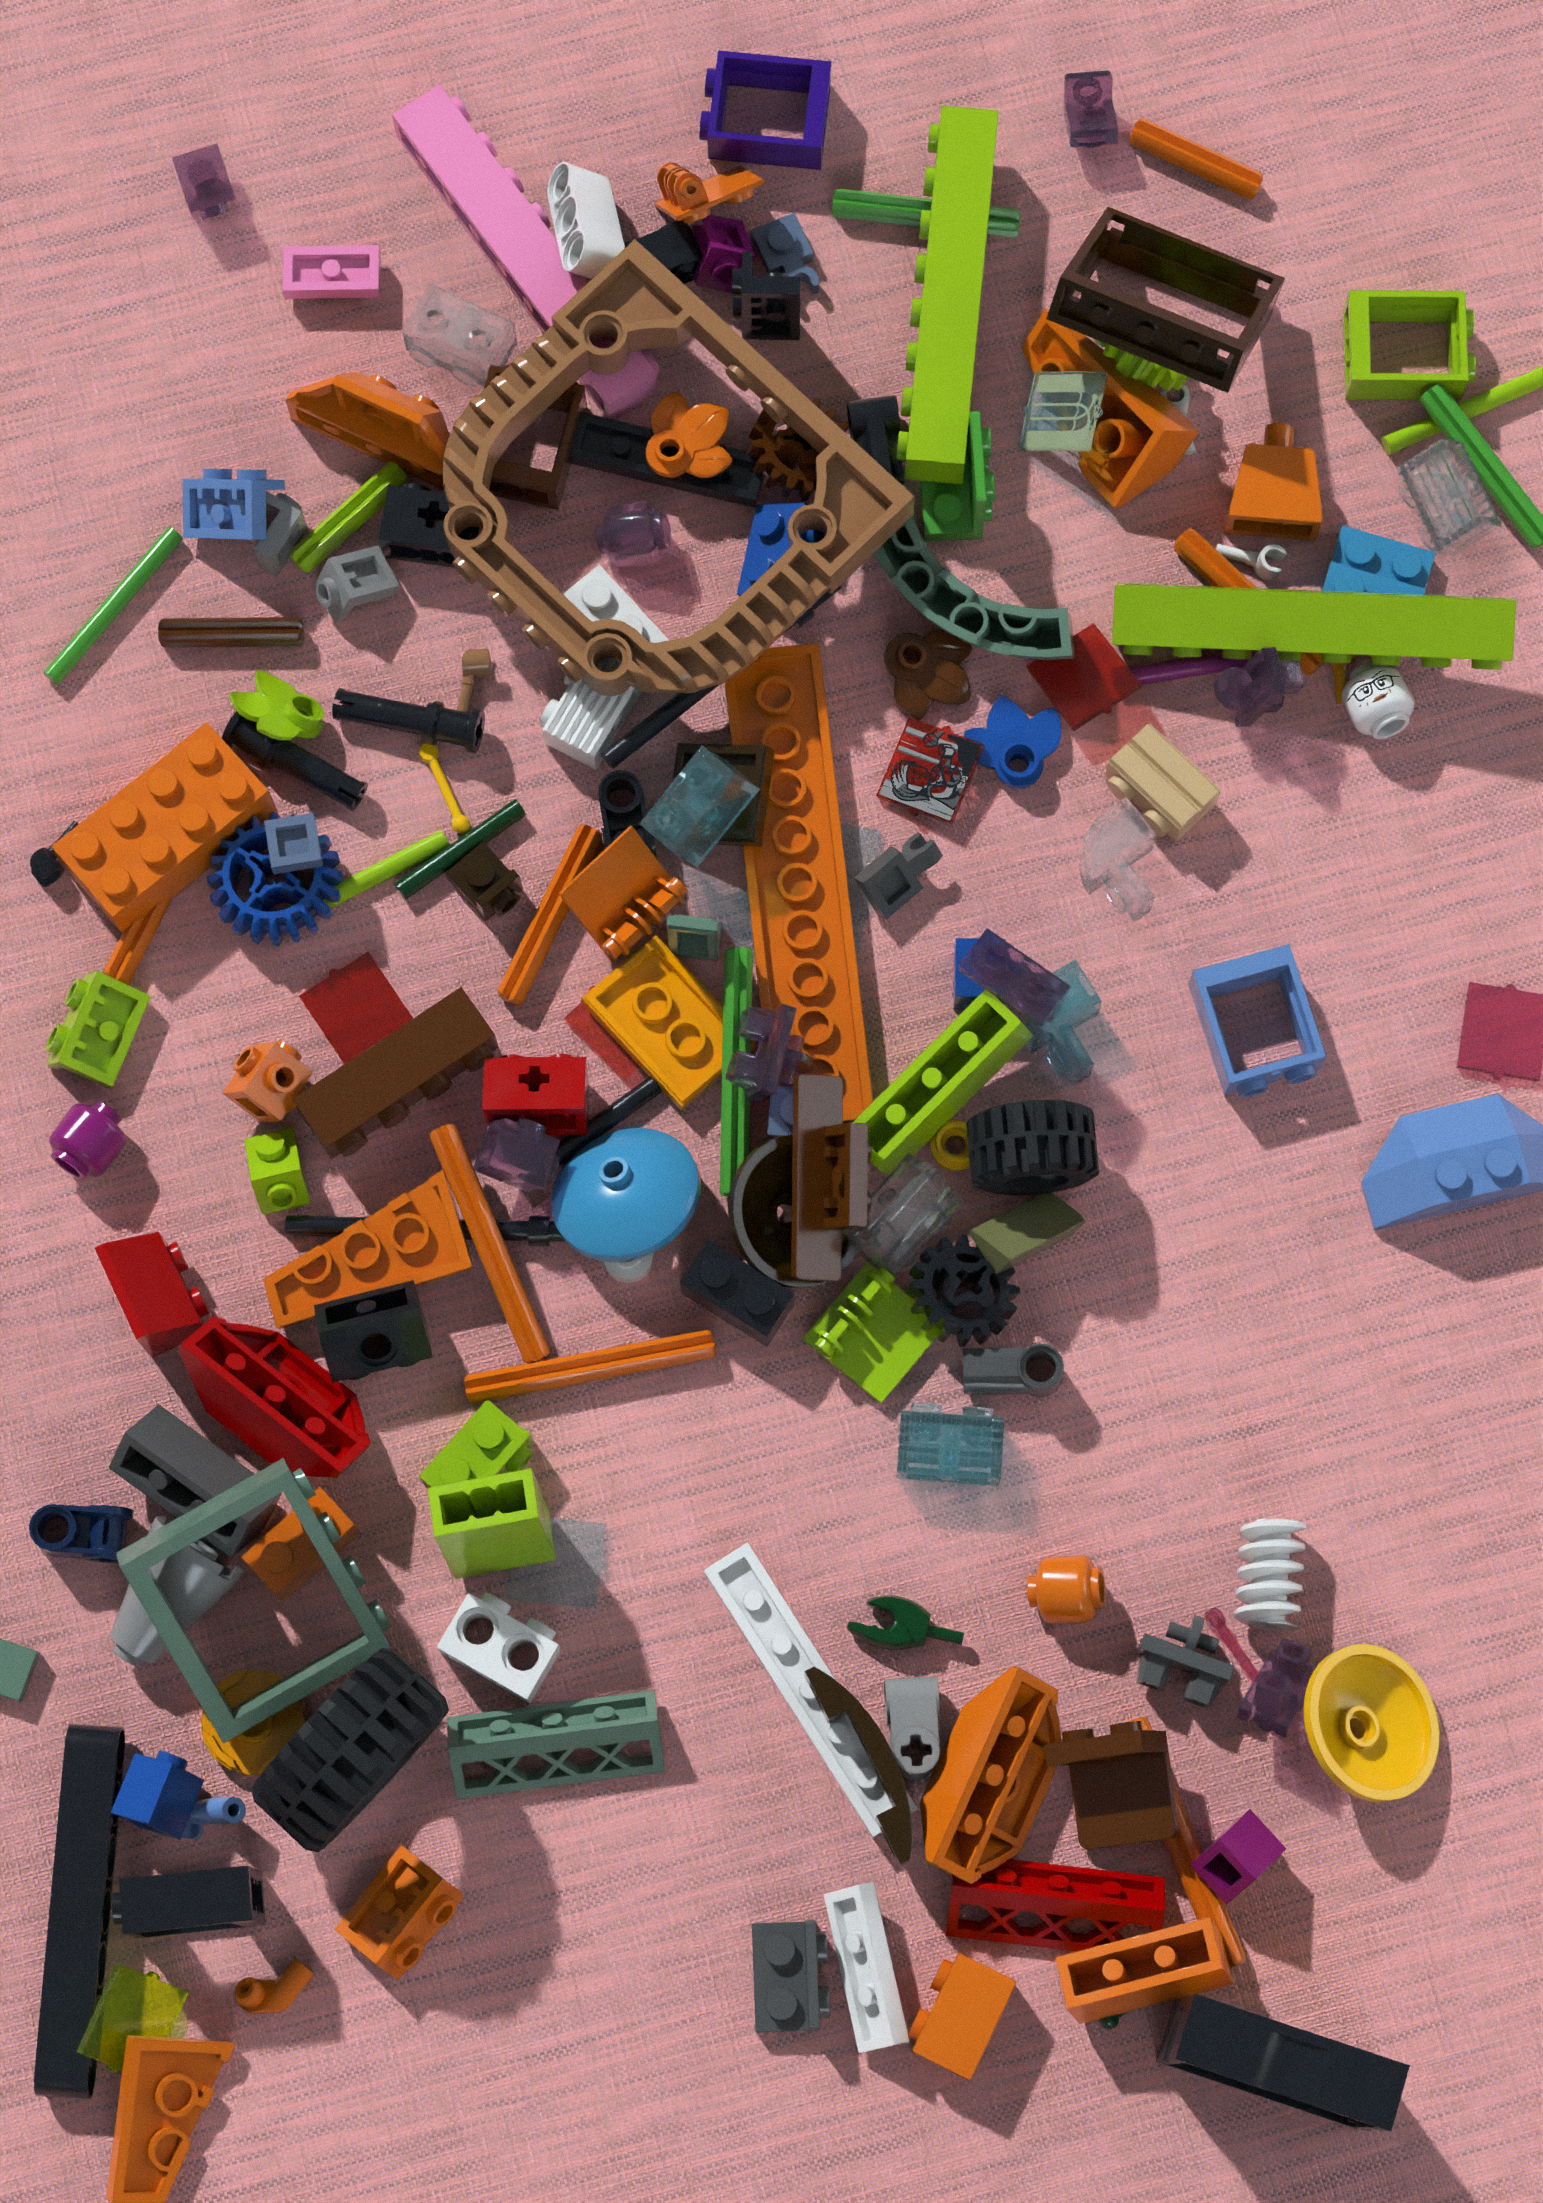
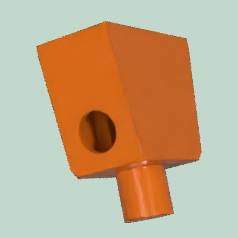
[1224,423,1322,541]

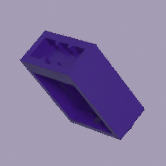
[699,50,832,170]

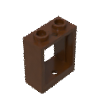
[484,364,587,510]

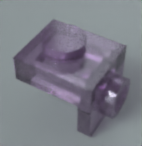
[1064,70,1118,148]
[172,143,236,220]

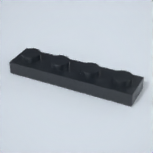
[569,412,766,508]

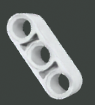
[547,162,625,279]

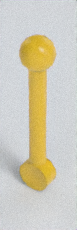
[419,743,471,834]

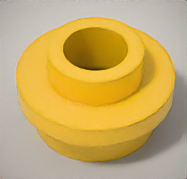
[930,1120,970,1171]

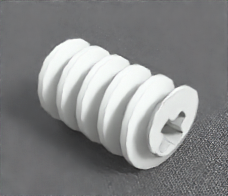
[1234,1519,1307,1631]

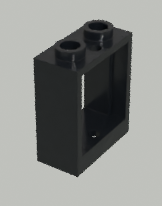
[112,1866,266,1938]

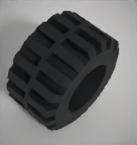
[966,1100,1099,1195]

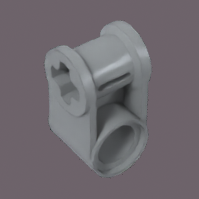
[884,1676,940,1781]

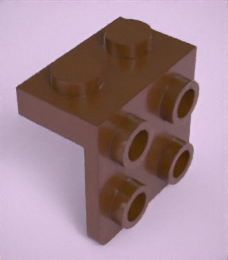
[1044,1721,1179,1850]

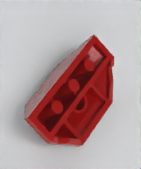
[178,1316,371,1478]

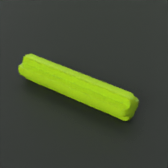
[289,462,408,573]

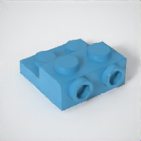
[1322,525,1436,595]

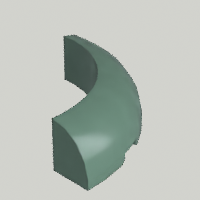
[875,485,1075,660]

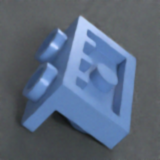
[183,469,285,540]

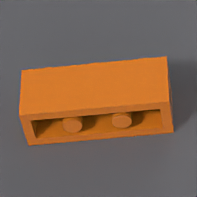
[1055,1917,1234,2024]

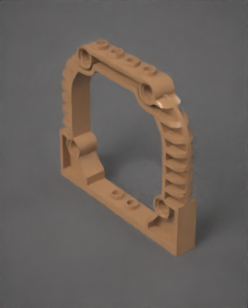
[443,239,914,697]

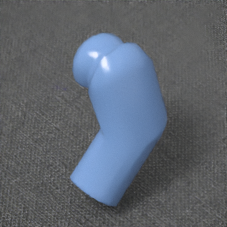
[182,1797,246,1840]

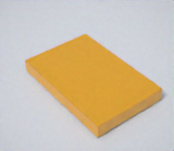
[581,936,756,1111]

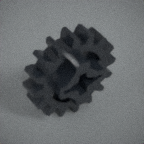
[906,1234,1020,1347]

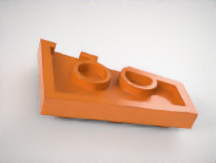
[106,2035,236,2203]

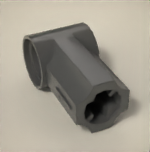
[963,1343,1064,1397]

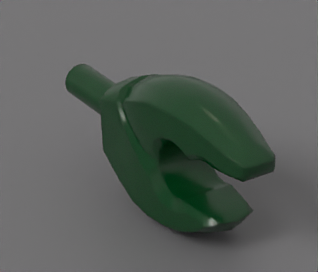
[846,1595,964,1650]

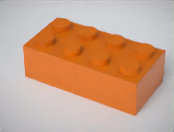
[51,722,278,933]

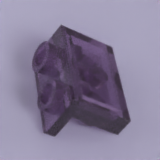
[959,928,1071,1026]

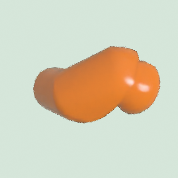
[234,1958,315,2014]

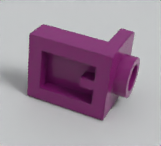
[692,214,755,293]

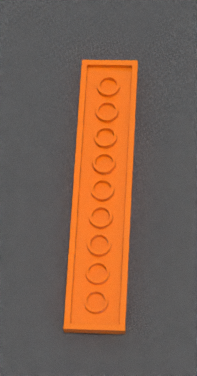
[725,643,873,1124]

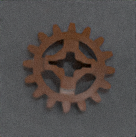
[747,398,849,501]

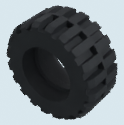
[251,1648,449,1852]

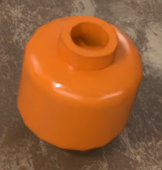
[1027,1555,1106,1625]

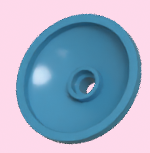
[551,1128,701,1262]

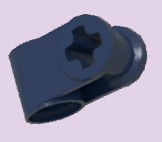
[29,1504,134,1564]

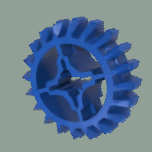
[207,811,343,946]

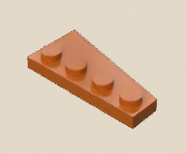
[263,1170,474,1329]

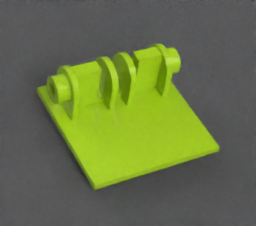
[802,1262,940,1404]

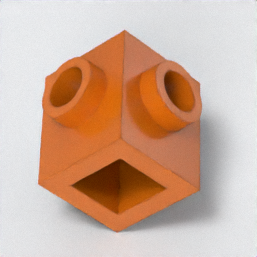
[222,1041,313,1123]

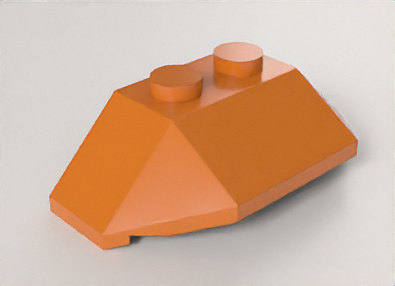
[285,371,450,491]
[920,1666,1061,1884]

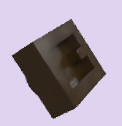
[445,842,523,921]

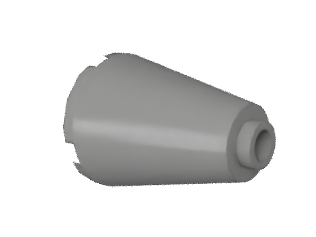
[110,1515,245,1667]

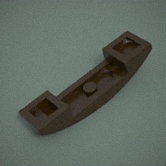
[805,1666,912,1867]

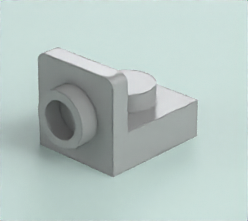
[254,491,308,577]
[315,545,400,623]

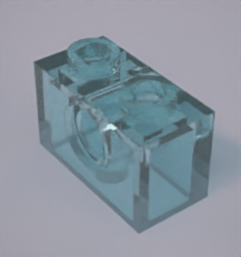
[640,745,760,867]

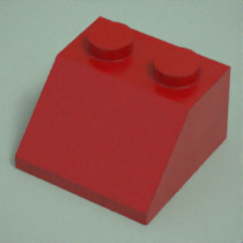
[95,1232,210,1358]

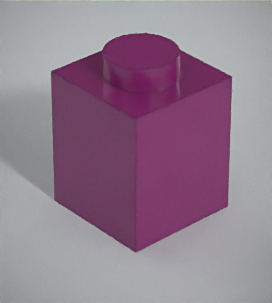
[1190,1809,1286,1905]

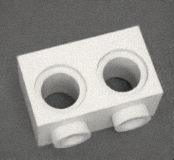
[436,1592,561,1704]

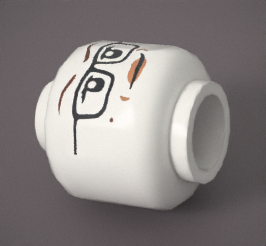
[1341,663,1415,739]

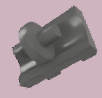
[1136,1615,1235,1709]

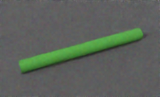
[43,526,183,685]

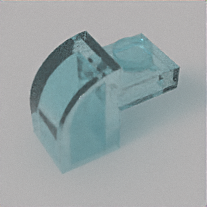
[1023,959,1102,1086]

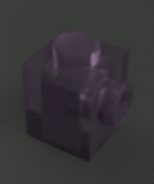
[473,1118,560,1192]

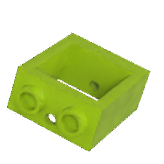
[1343,290,1476,400]

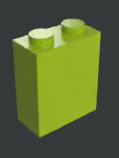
[427,1468,557,1579]

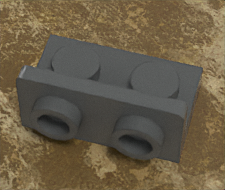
[752,1920,830,2033]

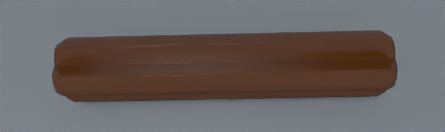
[158,617,304,647]

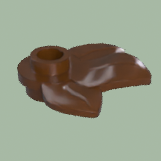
[884,629,972,720]

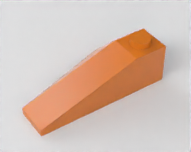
[1021,309,1199,508]

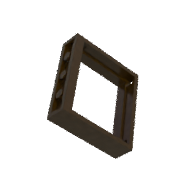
[1046,207,1285,393]

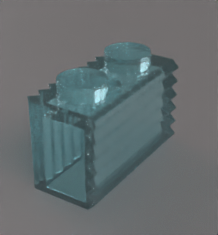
[896,1403,1004,1486]

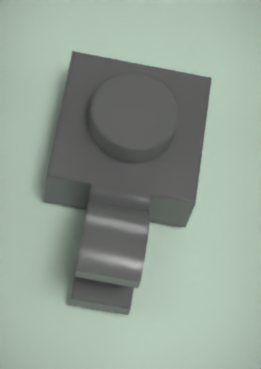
[854,832,943,919]

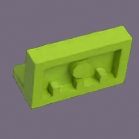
[45,971,151,1088]
[419,1399,534,1487]

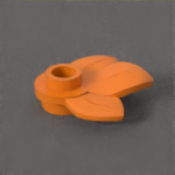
[645,391,732,478]

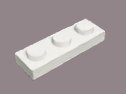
[824,1882,910,2053]

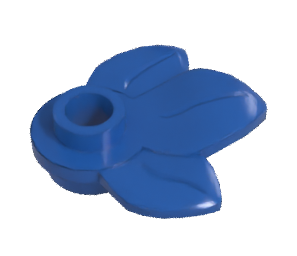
[964,695,1061,789]

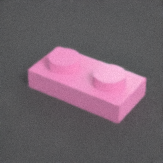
[283,245,381,299]

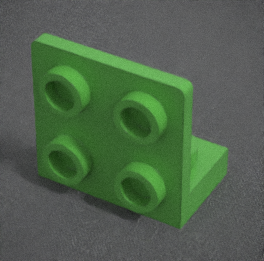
[920,411,995,542]

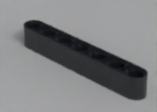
[34,1724,125,2099]

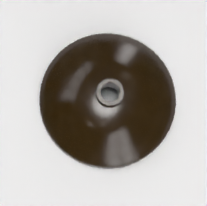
[728,1135,866,1288]

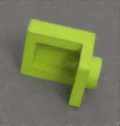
[244,1127,310,1214]

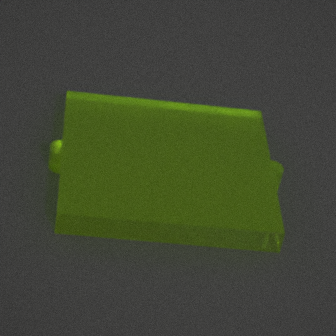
[77,1963,189,2073]

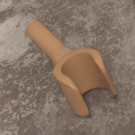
[457,649,491,712]

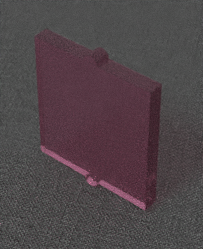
[1456,982,1543,1082]

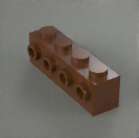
[292,987,499,1160]

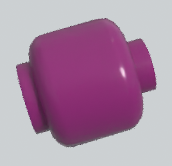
[49,1102,126,1179]

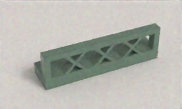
[447,1690,665,1799]

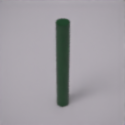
[394,799,526,900]

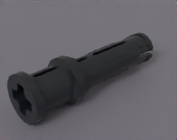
[332,688,485,753]
[222,711,368,811]

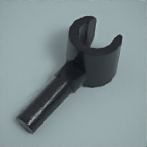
[30,821,79,887]

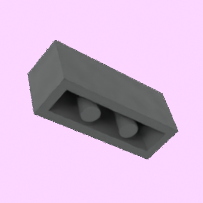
[109,1404,282,1558]

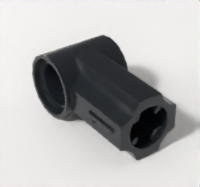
[847,395,904,485]

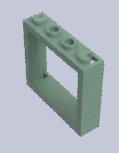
[116,1458,391,1743]

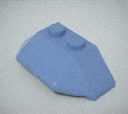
[1360,1094,1543,1230]

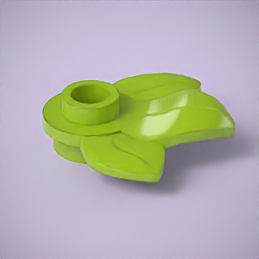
[229,669,324,741]

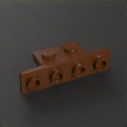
[791,1074,872,1281]

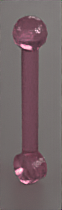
[1204,1607,1276,1703]

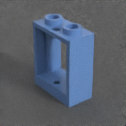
[1188,944,1326,1098]

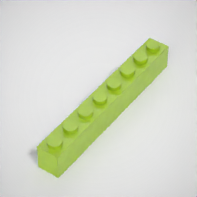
[896,105,999,484]
[1112,583,1517,670]

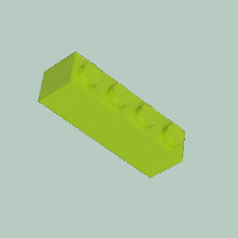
[853,988,1034,1179]

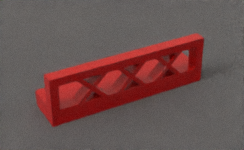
[946,1859,1165,1952]

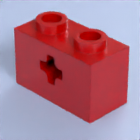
[482,1054,589,1136]

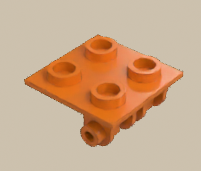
[654,162,765,223]
[558,825,688,963]

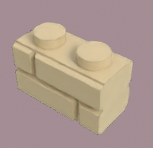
[1105,723,1221,842]

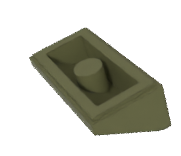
[969,1192,1086,1275]

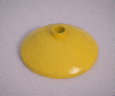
[1304,1644,1440,1802]

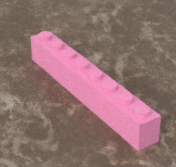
[392,84,660,420]

